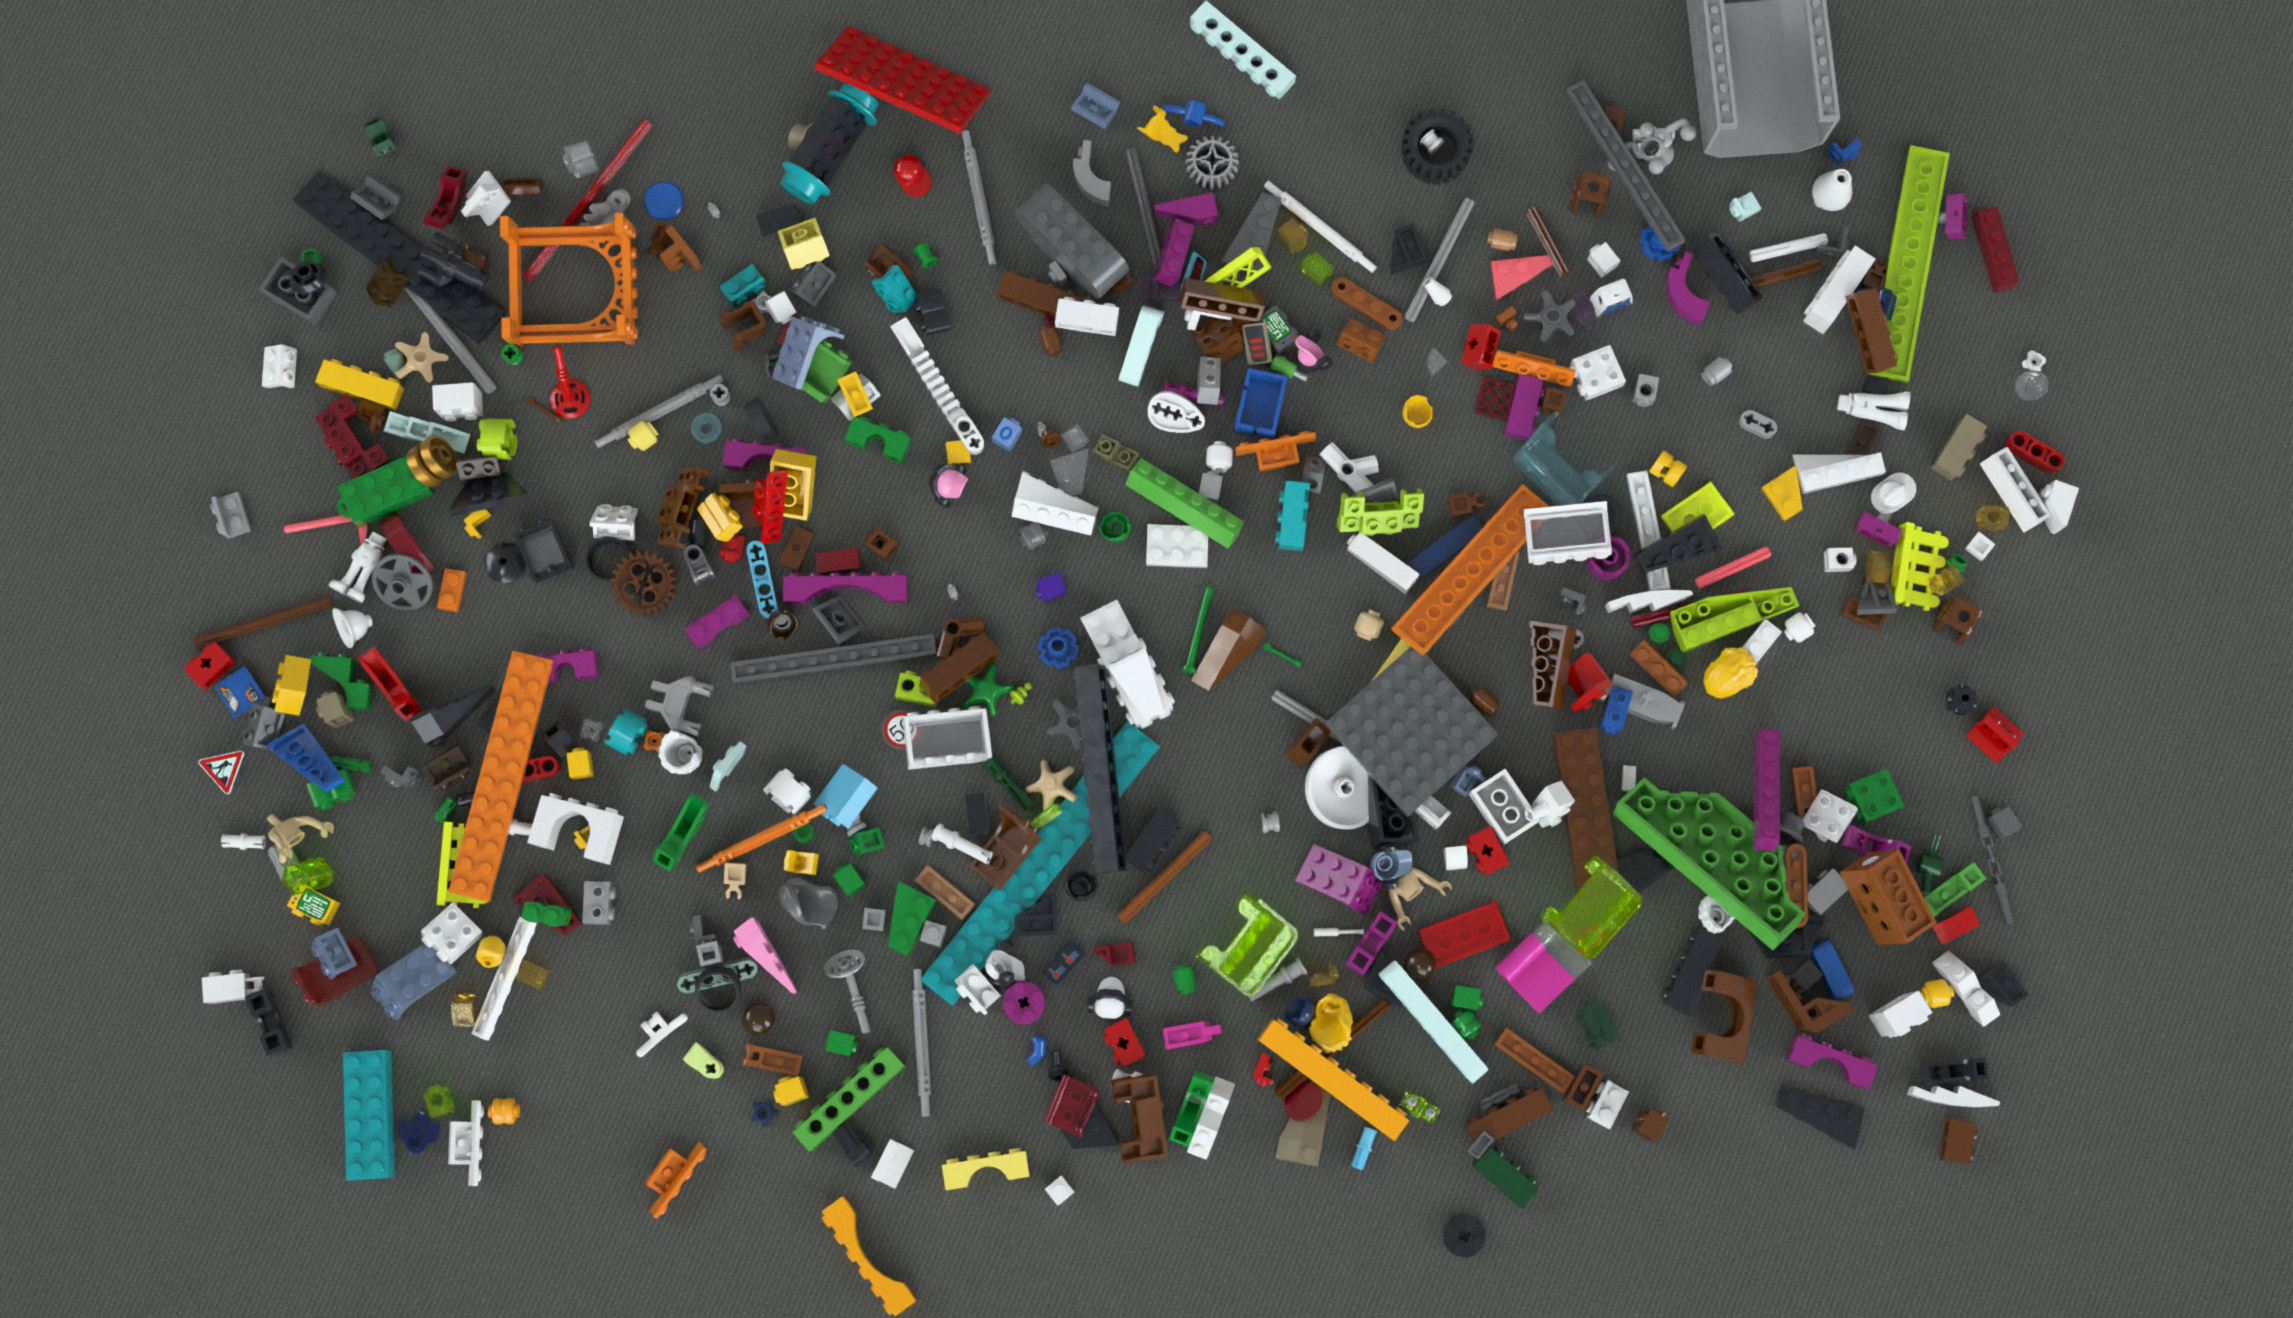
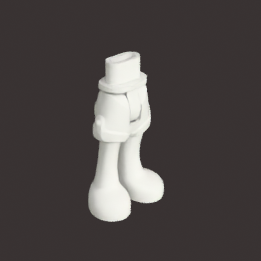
[329,532,387,603]

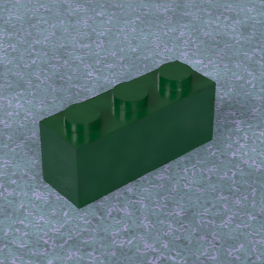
[1472,1147,1539,1208]

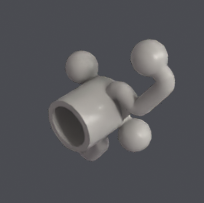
[1608,118,1696,174]

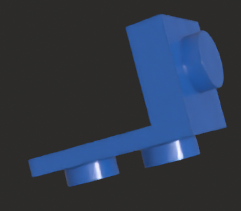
[1599,686,1633,735]

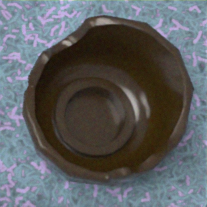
[767,609,798,640]
[1404,948,1436,982]
[742,1003,775,1035]

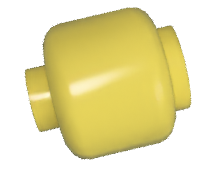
[627,421,659,451]

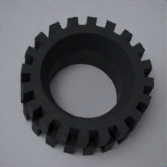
[1401,108,1474,184]

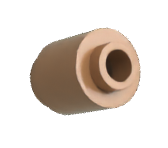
[1487,228,1518,251]

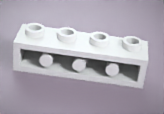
[1980,447,2051,533]

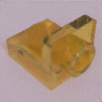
[1309,962,1339,988]
[451,993,475,1027]

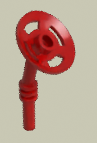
[550,345,591,419]

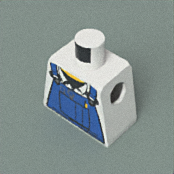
[1589,278,1633,317]

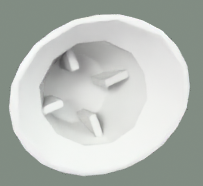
[332,608,372,648]

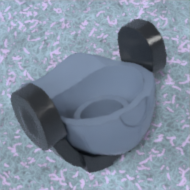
[1370,843,1412,890]

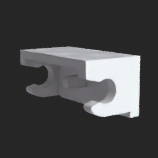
[1415,796,1451,830]

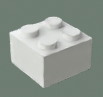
[432,383,483,421]

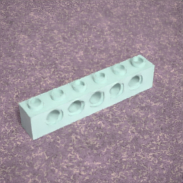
[1190,1,1296,100]

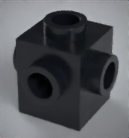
[1946,684,1978,715]

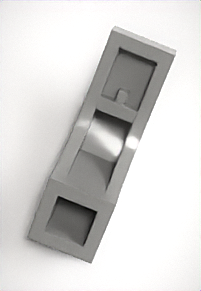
[1073,140,1111,207]

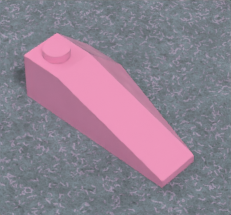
[733,917,798,994]

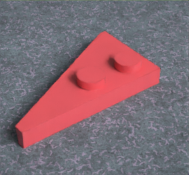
[1491,255,1553,301]

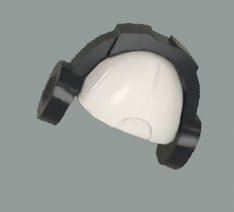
[985,940,1025,985]
[1087,977,1133,1019]

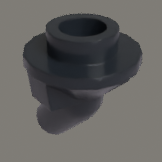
[1048,1050,1068,1081]

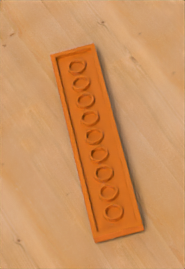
[1391,484,1550,656]

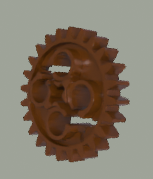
[609,550,677,617]

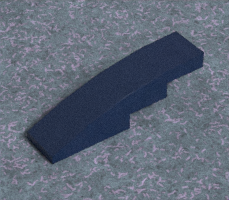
[1408,515,1483,579]

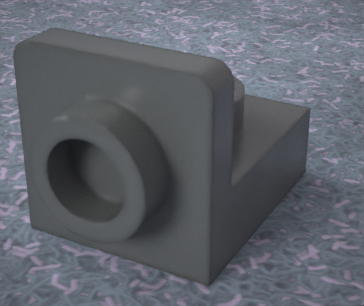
[1558,587,1588,617]

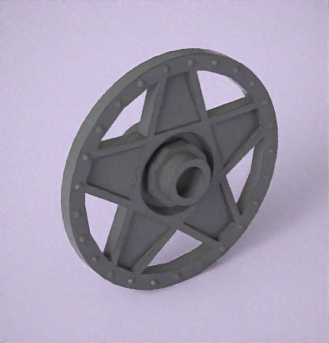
[372,554,433,611]

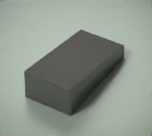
[1468,1130,1495,1159]

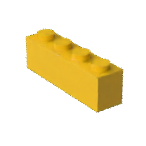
[315,359,404,411]

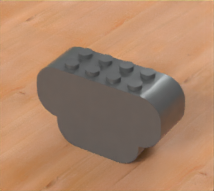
[1015,183,1129,299]

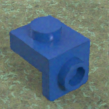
[1827,139,1863,165]

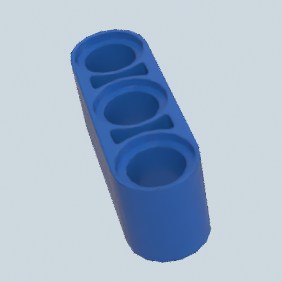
[1810,938,1855,1001]

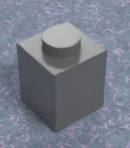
[1987,806,2023,840]

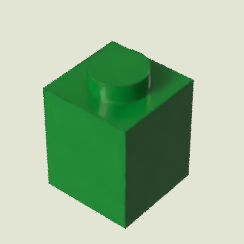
[833,863,866,897]
[1451,985,1484,1011]
[825,1030,859,1057]

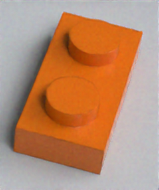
[437,568,467,613]

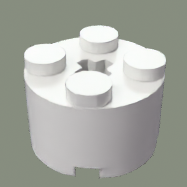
[763,768,811,816]

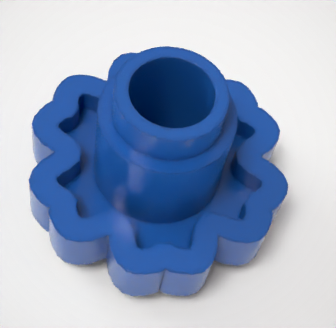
[1639,224,1680,262]
[1037,627,1079,670]

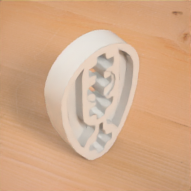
[1148,391,1205,433]

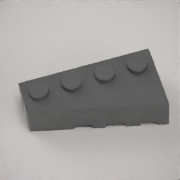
[1221,193,1282,279]

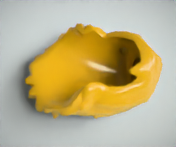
[1703,647,1758,699]
[1309,993,1353,1053]

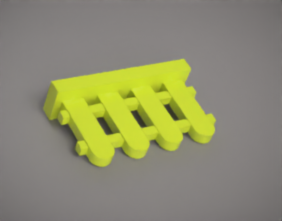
[1890,522,1949,611]
[437,822,488,908]

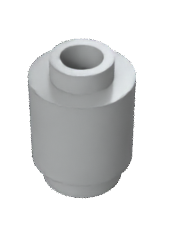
[1701,357,1732,386]

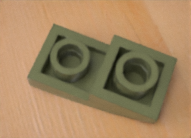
[1093,434,1140,472]

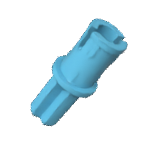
[1352,1127,1377,1170]

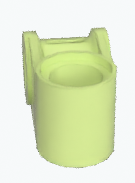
[683,1042,724,1079]

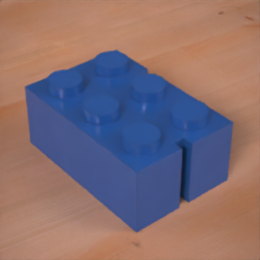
[1234,368,1288,440]

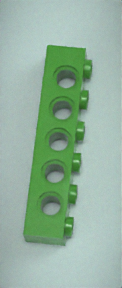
[793,1047,906,1152]

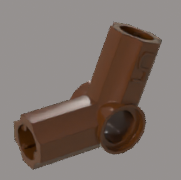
[936,616,985,659]

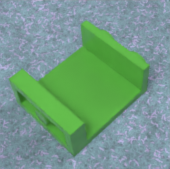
[802,339,853,403]

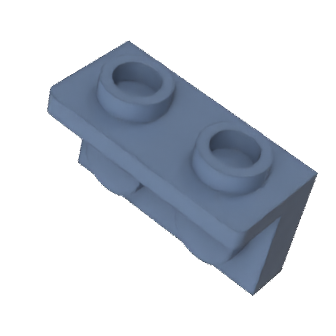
[311,928,357,980]

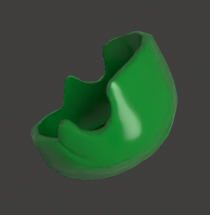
[1099,512,1131,543]

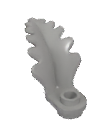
[580,189,630,246]

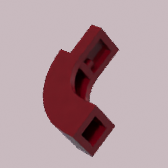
[379,511,434,573]

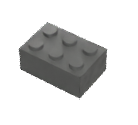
[258,257,337,326]

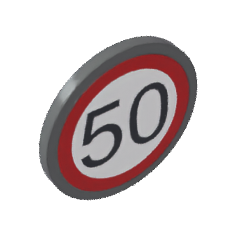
[881,710,923,751]

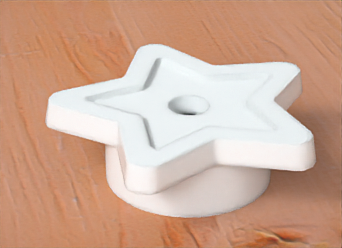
[751,290,771,314]

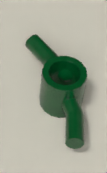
[1916,834,1944,895]

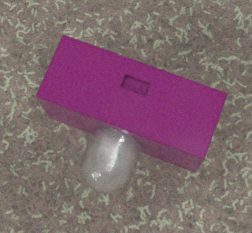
[1937,194,1968,240]
[1854,510,1902,548]

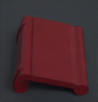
[1043,1075,1100,1137]

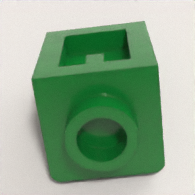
[850,828,885,857]

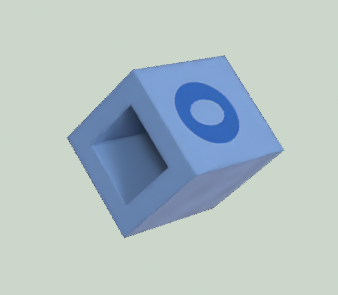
[991,417,1022,452]

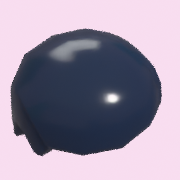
[1284,996,1315,1027]

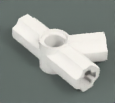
[1319,442,1379,492]

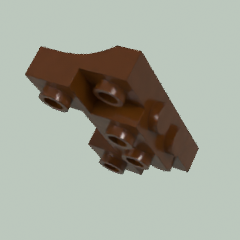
[656,467,710,549]
[1110,1073,1168,1164]

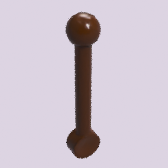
[526,397,562,423]

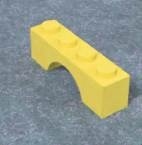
[942,1148,1030,1190]

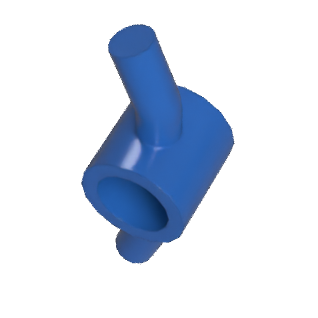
[1164,101,1225,127]

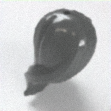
[779,878,838,930]

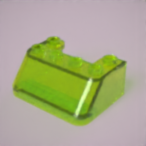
[1195,891,1298,997]

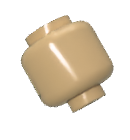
[1354,609,1384,641]

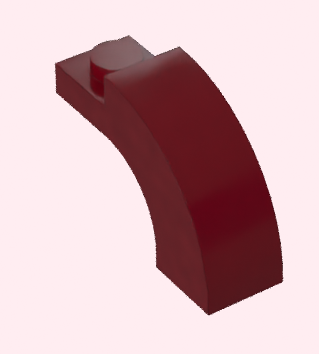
[424,165,467,229]

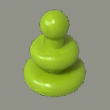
[1010,683,1032,704]

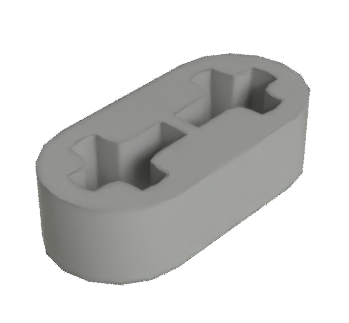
[1739,410,1777,439]

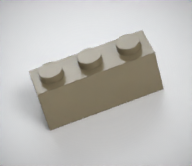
[1931,414,1988,481]

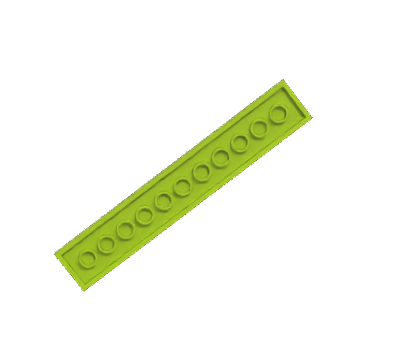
[1867,145,1950,383]

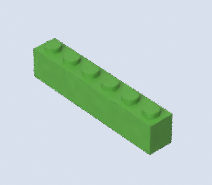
[1126,458,1244,549]

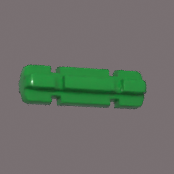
[331,755,372,773]

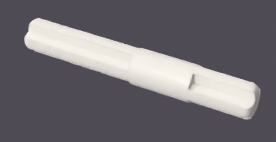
[1749,233,1828,262]

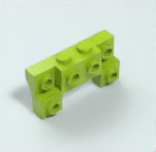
[1337,489,1424,536]

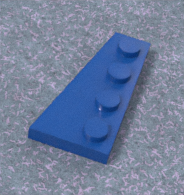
[267,723,344,792]

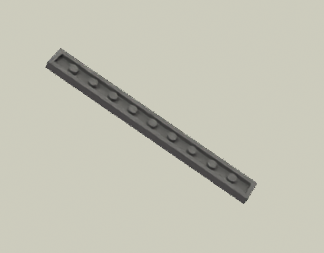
[1566,80,1685,252]
[730,634,937,684]

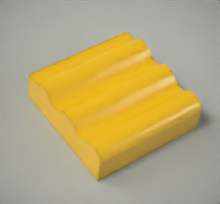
[946,440,971,465]

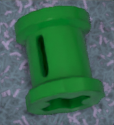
[913,242,938,269]
[501,344,524,365]

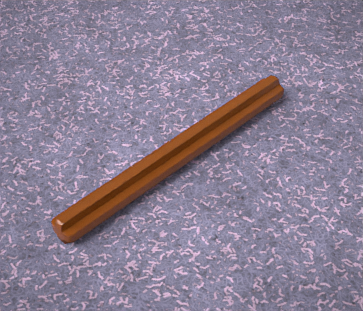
[1117,831,1212,924]

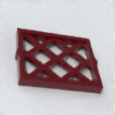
[1474,377,1516,421]

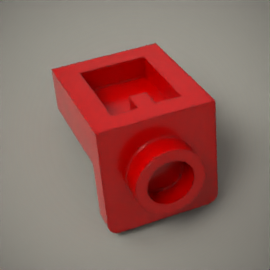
[719,535,746,564]
[1252,1053,1273,1087]

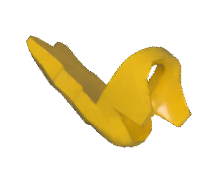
[1137,105,1188,153]

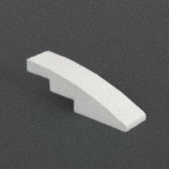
[1605,590,1693,613]
[1907,1086,2000,1107]

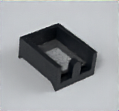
[514,518,574,583]

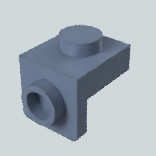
[1449,765,1486,797]

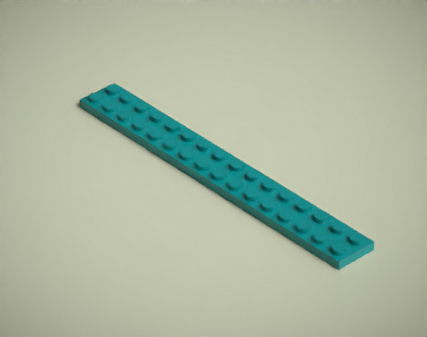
[921,721,1160,1006]

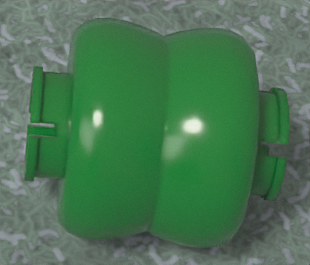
[1451,1009,1482,1041]

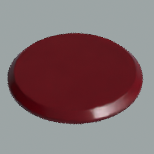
[1284,1082,1323,1121]

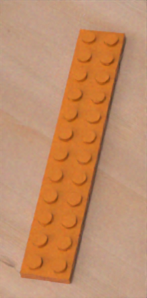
[449,651,554,902]

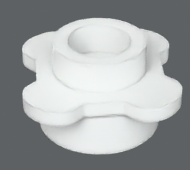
[2022,351,2046,374]

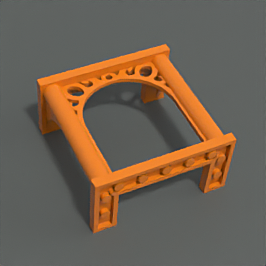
[500,213,638,347]

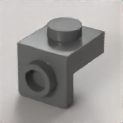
[690,915,718,944]

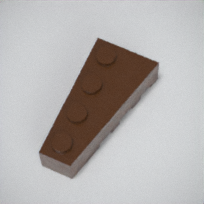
[1530,621,1577,710]

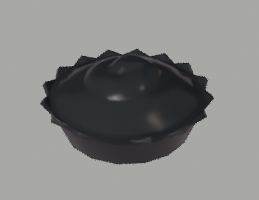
[289,261,328,296]

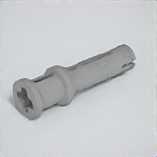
[1245,957,1308,1002]

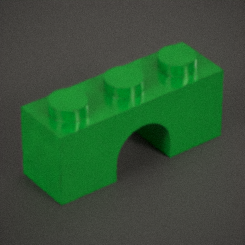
[845,416,912,464]

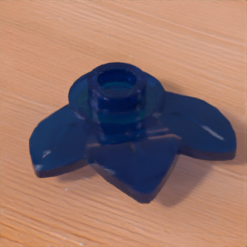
[398,1111,441,1153]

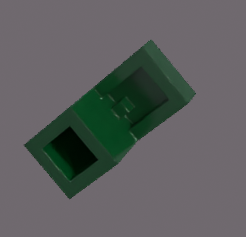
[364,116,397,157]

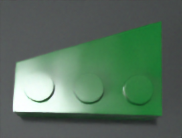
[888,881,937,957]

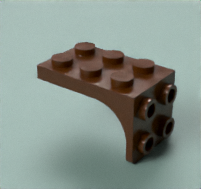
[969,804,1041,891]

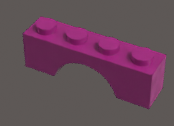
[722,439,808,471]
[1786,1034,1878,1090]

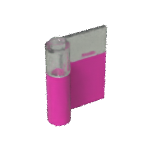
[1495,916,1593,1014]

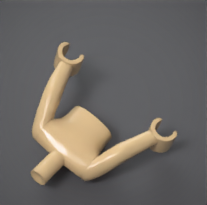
[267,814,334,863]
[1388,867,1452,931]

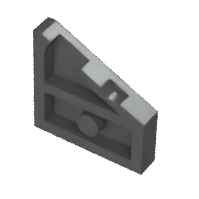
[1856,576,1897,615]

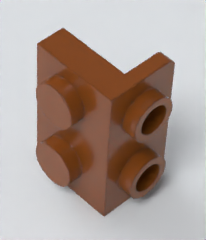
[1337,317,1386,363]

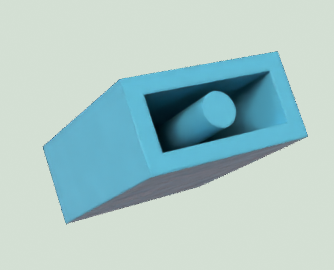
[814,764,877,828]

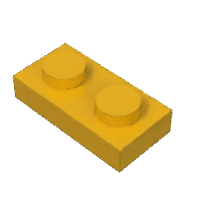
[837,372,873,417]

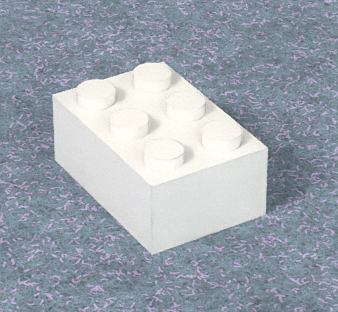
[1469,769,1540,845]
[1868,991,1932,1038]

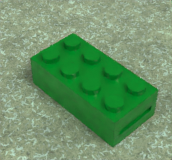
[337,456,434,528]

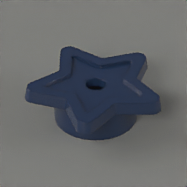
[751,1100,778,1127]

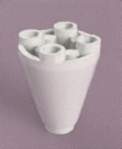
[1812,169,1853,211]

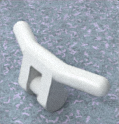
[636,1012,688,1057]

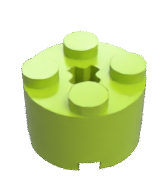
[477,419,517,460]

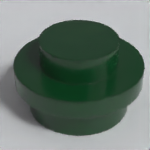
[1665,649,1686,669]

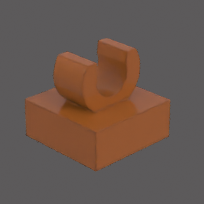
[1494,306,1518,332]

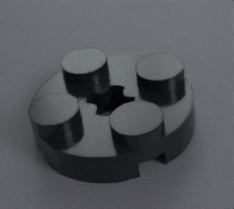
[1443,1214,1486,1258]

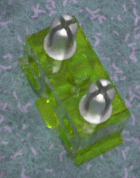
[1400,1092,1440,1124]

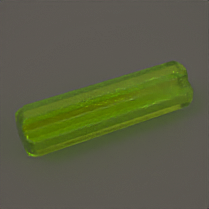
[1029,803,1062,830]

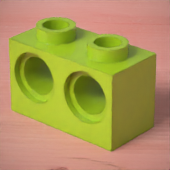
[895,671,938,708]

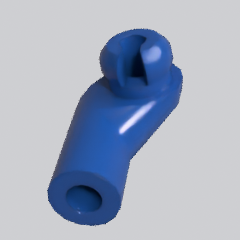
[1026,1035,1047,1067]

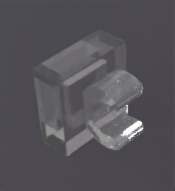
[1061,424,1089,453]

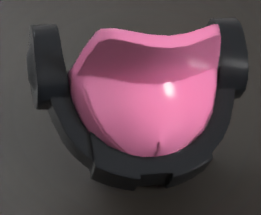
[1295,329,1333,373]
[929,463,968,508]

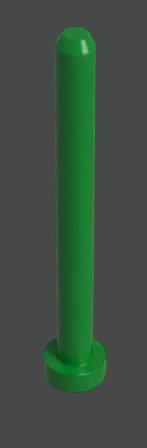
[1181,586,1213,674]

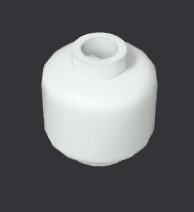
[1206,441,1233,473]
[1784,612,1815,643]

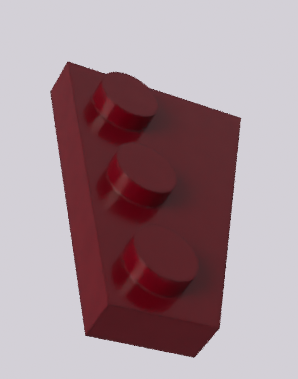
[512,874,582,936]

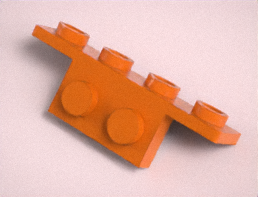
[1493,350,1576,387]
[1235,431,1316,472]
[645,1142,707,1219]

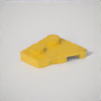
[1761,466,1802,522]

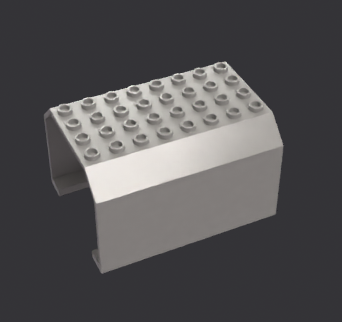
[1687,0,1840,158]

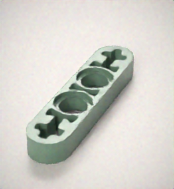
[677,957,758,993]

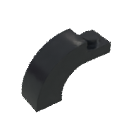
[1919,1057,1989,1085]

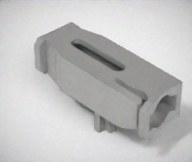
[1599,674,1685,730]

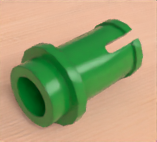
[433,797,458,824]

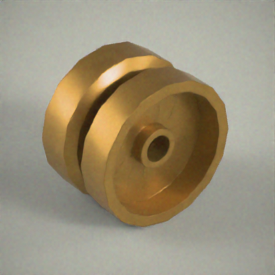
[407,435,459,488]

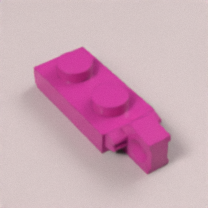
[1163,1021,1222,1050]

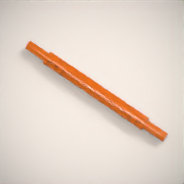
[696,804,826,873]

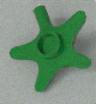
[963,663,1014,717]

